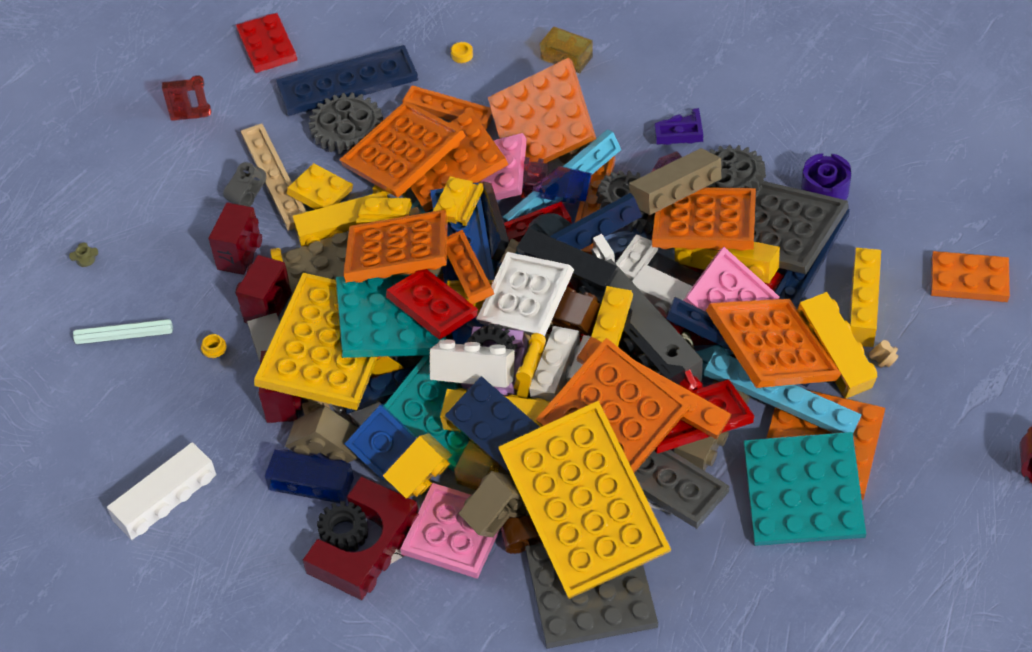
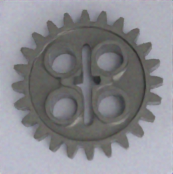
[309,93,383,154]
[707,145,766,190]
[596,170,655,234]

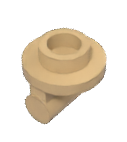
[869,340,899,368]

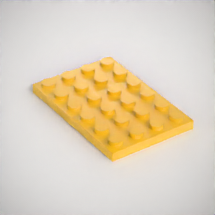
[254,273,378,410]
[498,401,671,599]

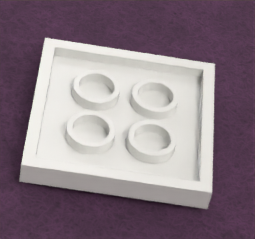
[476,252,574,336]

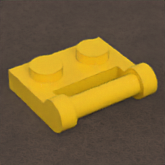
[514,333,546,399]

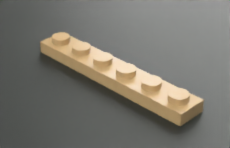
[241,124,306,231]

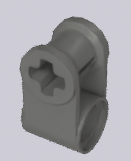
[223,162,267,207]

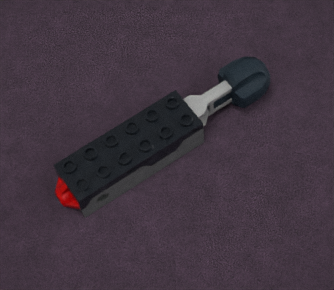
[527,213,703,392]

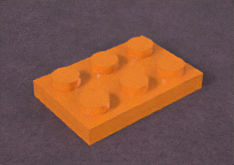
[931,251,1010,302]

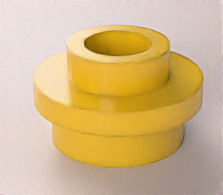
[201,334,227,358]

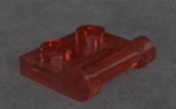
[162,75,212,121]

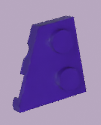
[655,108,703,145]

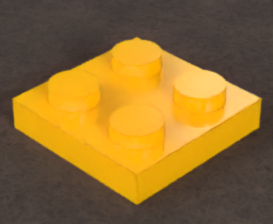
[287,163,353,210]

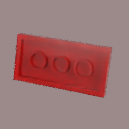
[655,379,754,454]

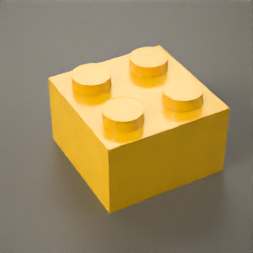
[383,433,452,499]

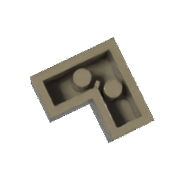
[285,406,358,466]
[458,471,528,537]

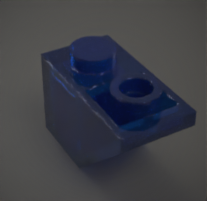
[533,166,592,204]

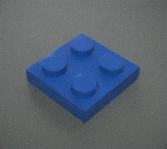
[345,404,418,480]

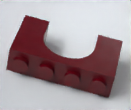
[303,476,419,600]

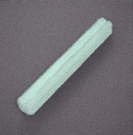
[73,319,173,344]

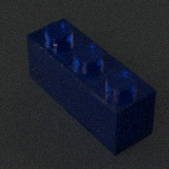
[265,450,354,504]

